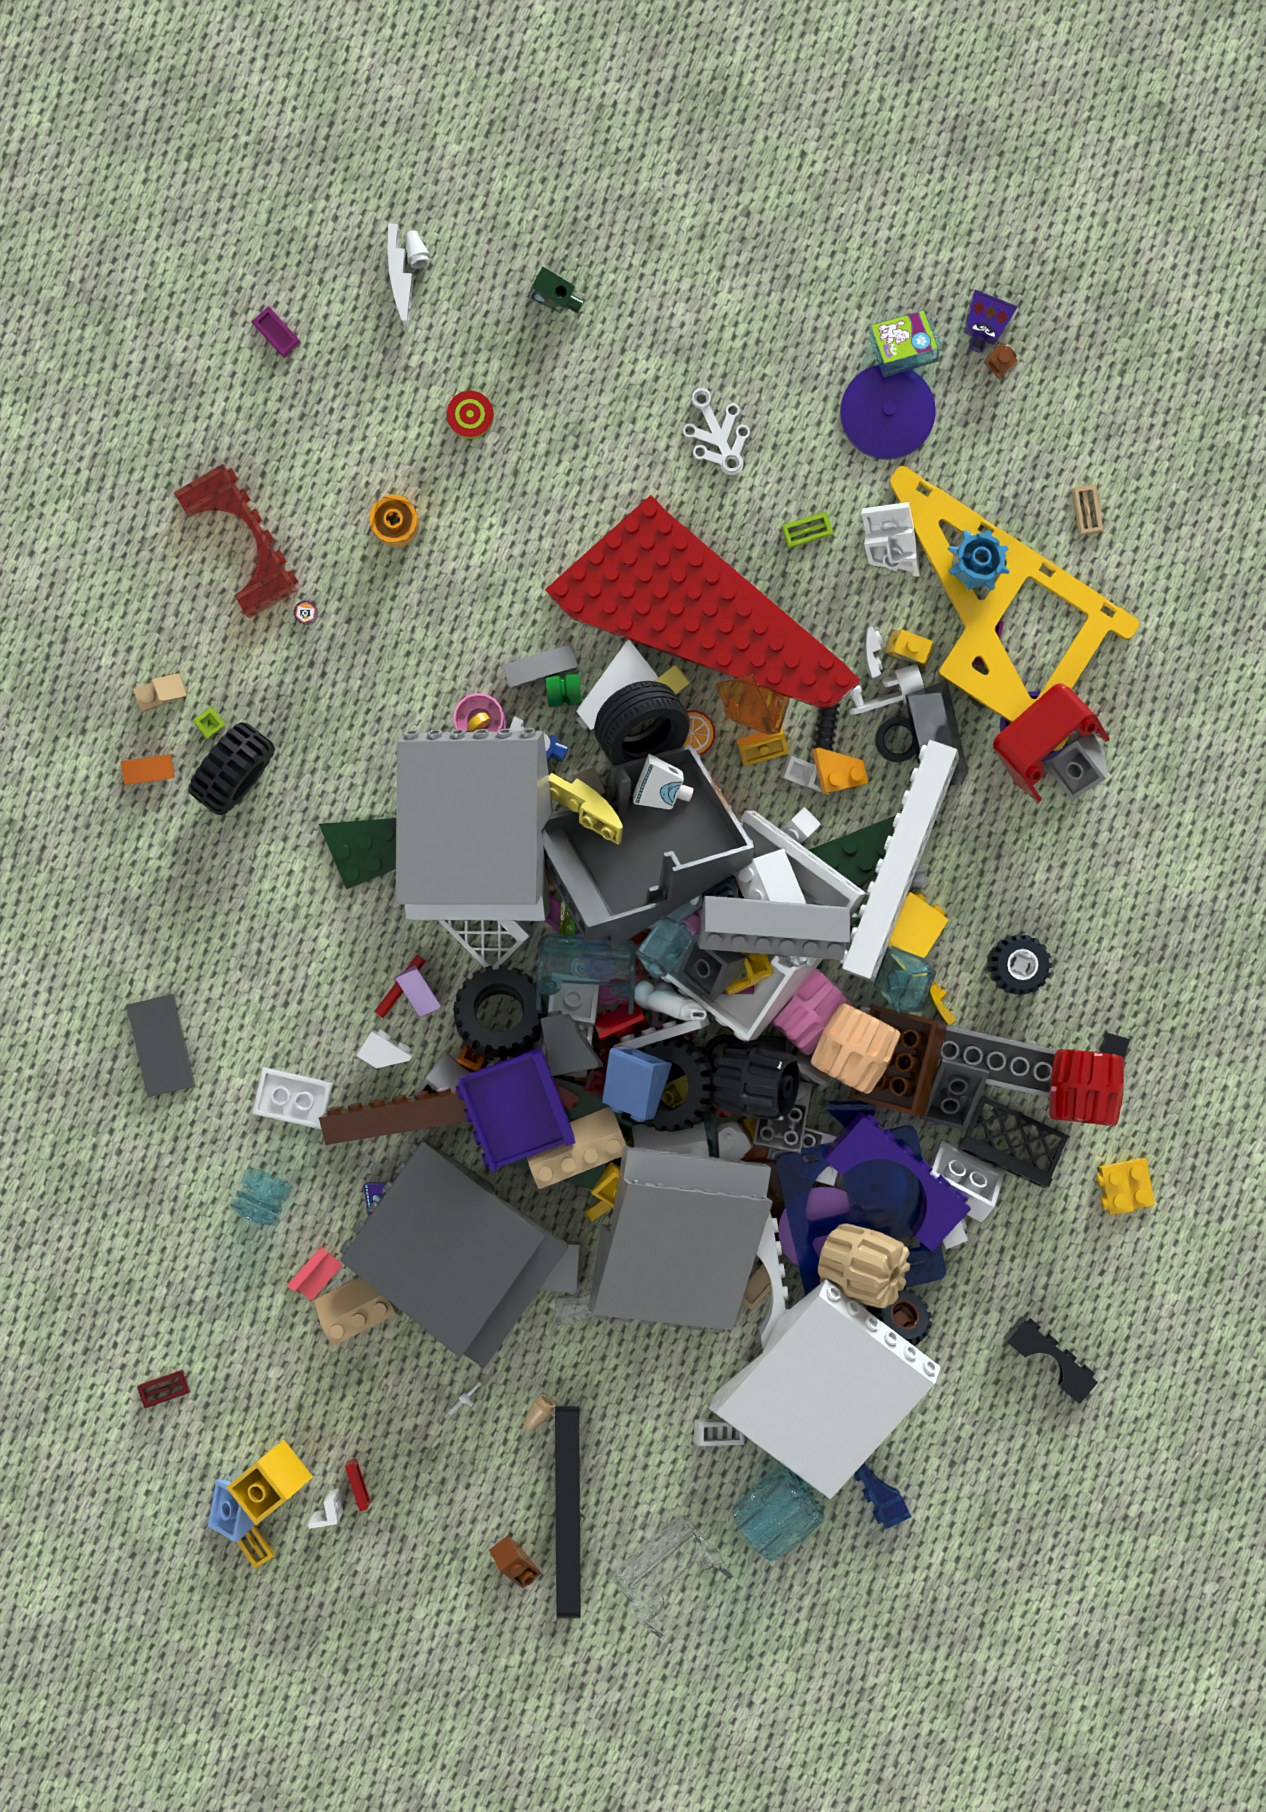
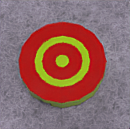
[446,390,494,439]

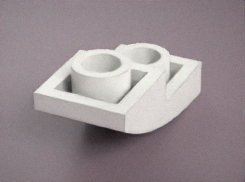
[864,627,883,680]

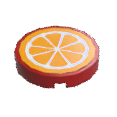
[682,710,716,756]

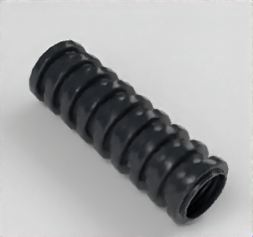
[813,703,840,752]

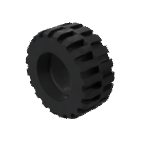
[188,722,275,815]
[453,965,546,1061]
[639,1039,717,1132]

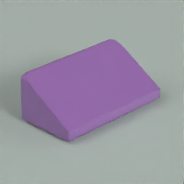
[395,965,442,1017]

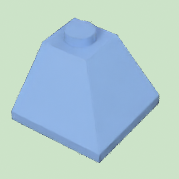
[208,1479,255,1542]

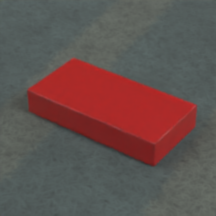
[345,1459,371,1512]

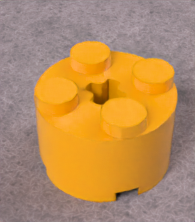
[369,494,420,547]

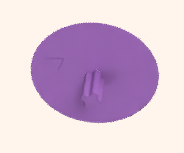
[779,1187,867,1272]

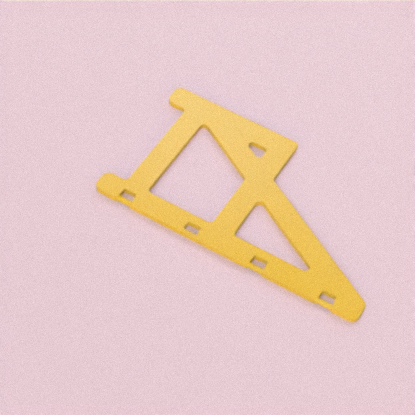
[889,466,1139,751]

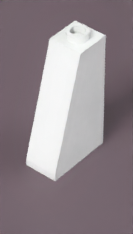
[576,640,659,732]

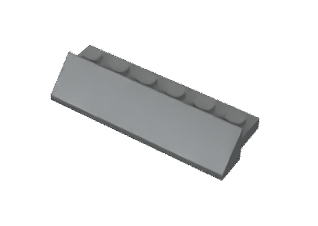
[698,896,850,960]

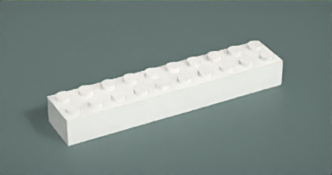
[840,740,959,983]

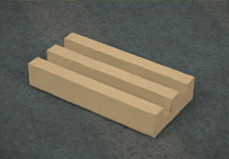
[1071,484,1103,536]

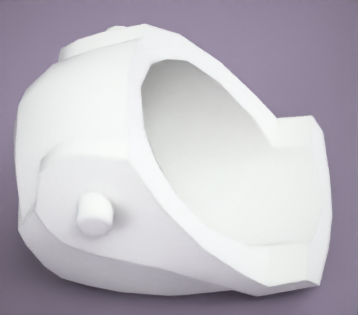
[715,1120,753,1161]

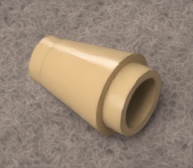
[523,1394,556,1431]

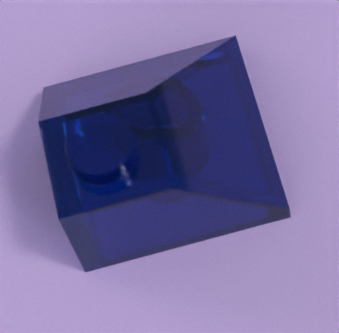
[822,1101,875,1128]

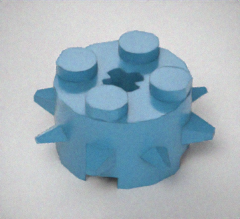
[948,530,1010,590]

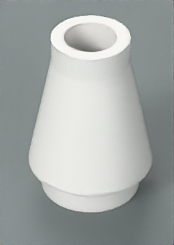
[404,231,430,269]

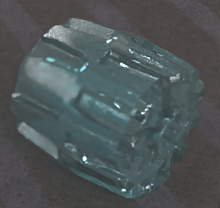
[732,1467,825,1561]

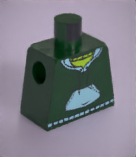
[527,266,584,314]

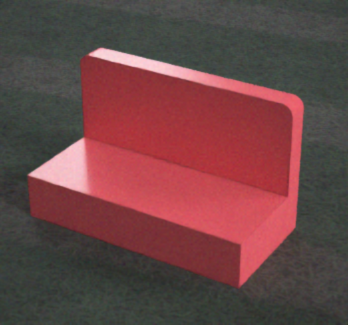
[287,1246,342,1300]

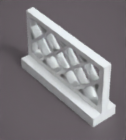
[438,920,533,969]

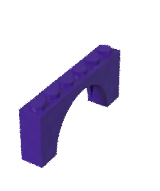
[822,1111,971,1252]

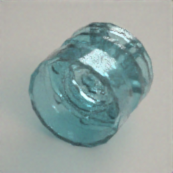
[230,1167,293,1226]

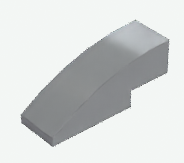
[502,645,578,689]

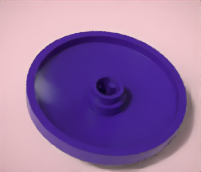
[840,363,936,460]

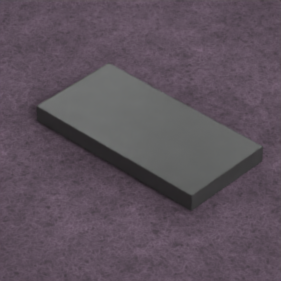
[126,994,196,1097]

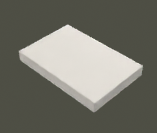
[252,1067,333,1130]

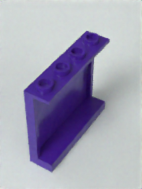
[455,1048,576,1173]

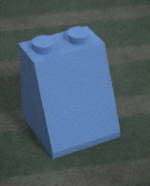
[602,1047,672,1122]

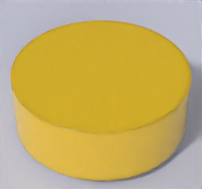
[467,712,491,732]

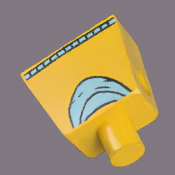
[883,629,934,670]

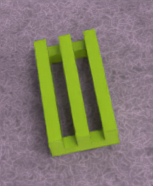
[781,511,834,549]

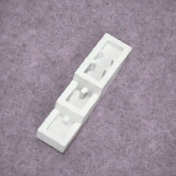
[387,223,414,327]

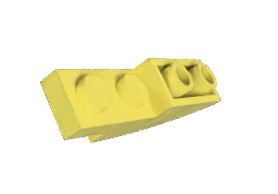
[549,773,623,845]

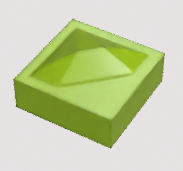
[192,706,226,740]

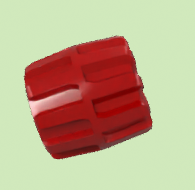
[1049,1049,1124,1126]

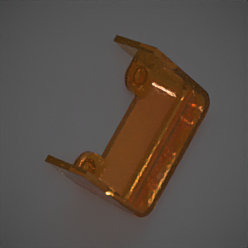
[716,673,790,735]

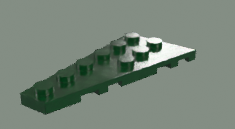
[808,816,937,888]
[319,818,396,890]

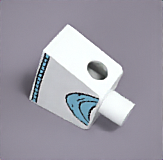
[633,754,693,809]

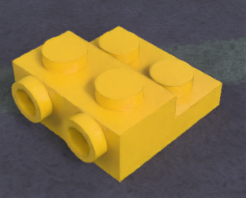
[1096,1158,1155,1215]

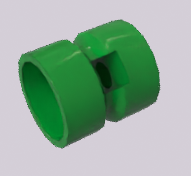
[546,674,582,708]

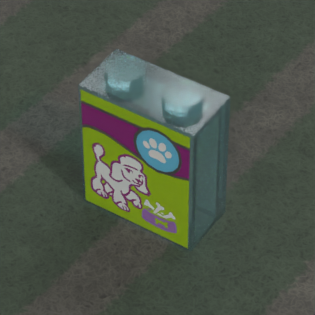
[869,309,942,377]

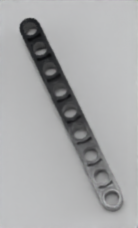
[555,1406,581,1619]

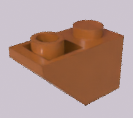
[489,1535,541,1588]

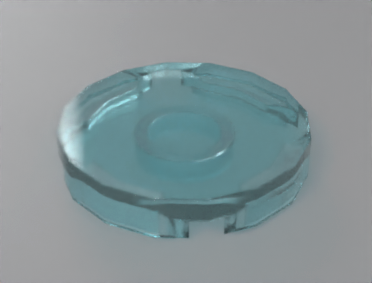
[705,1112,719,1158]

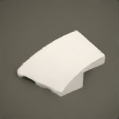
[861,502,920,577]

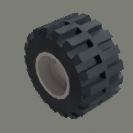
[988,935,1052,995]

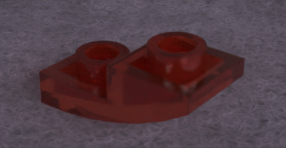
[582,1043,613,1100]

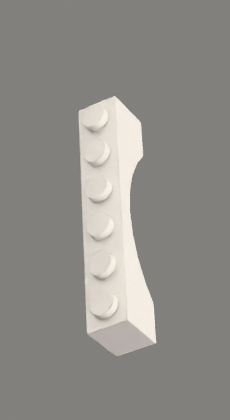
[757,1212,790,1352]

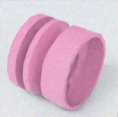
[453,693,507,732]

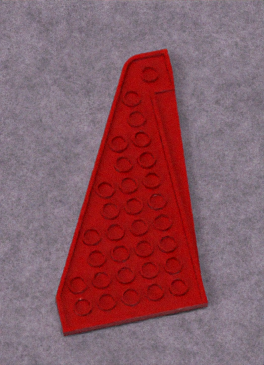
[545,495,861,708]

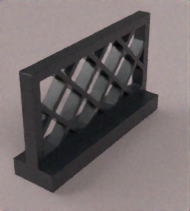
[958,1096,1069,1188]

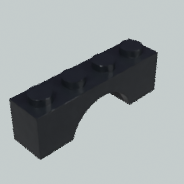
[1004,1316,1098,1404]

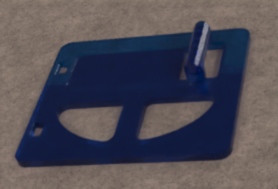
[776,1125,946,1296]

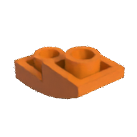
[120,754,175,785]

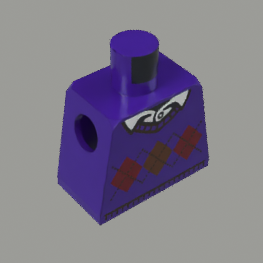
[964,289,1017,353]

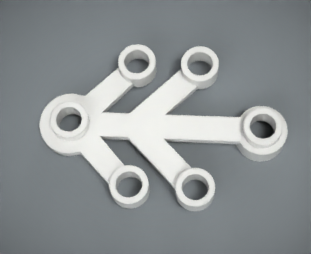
[683,388,750,476]

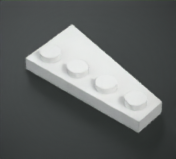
[613,1015,710,1049]

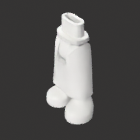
[634,981,707,1021]

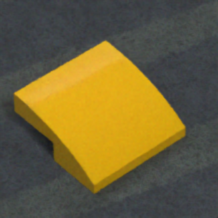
[725,952,774,996]

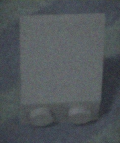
[920,1059,989,1131]

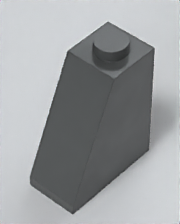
[541,1010,603,1076]

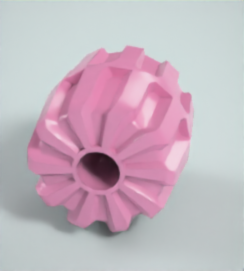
[770,968,853,1056]

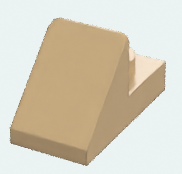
[133,674,187,712]

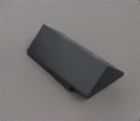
[905,681,968,786]

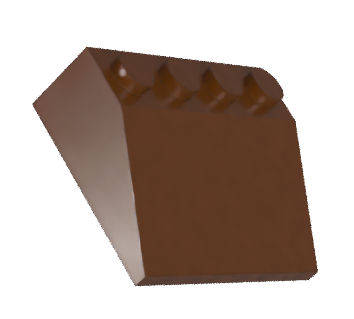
[849,1004,948,1117]

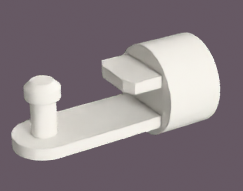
[848,664,926,714]

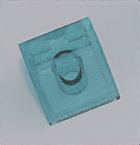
[636,914,693,978]
[874,946,937,1014]

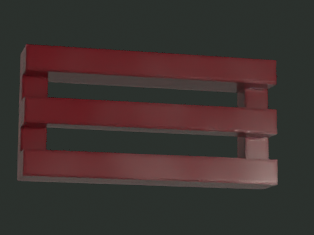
[137,1369,191,1408]

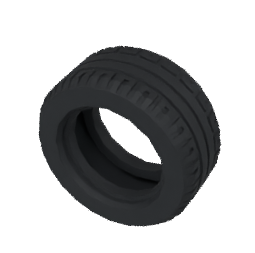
[594,681,690,766]

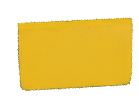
[736,727,789,767]

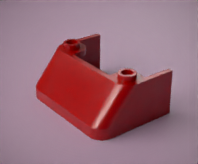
[993,683,1110,803]

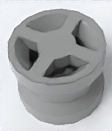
[910,866,929,887]

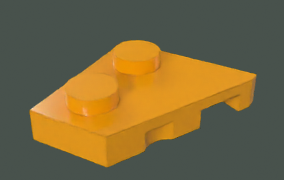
[812,748,869,794]

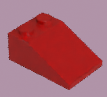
[595,999,650,1049]

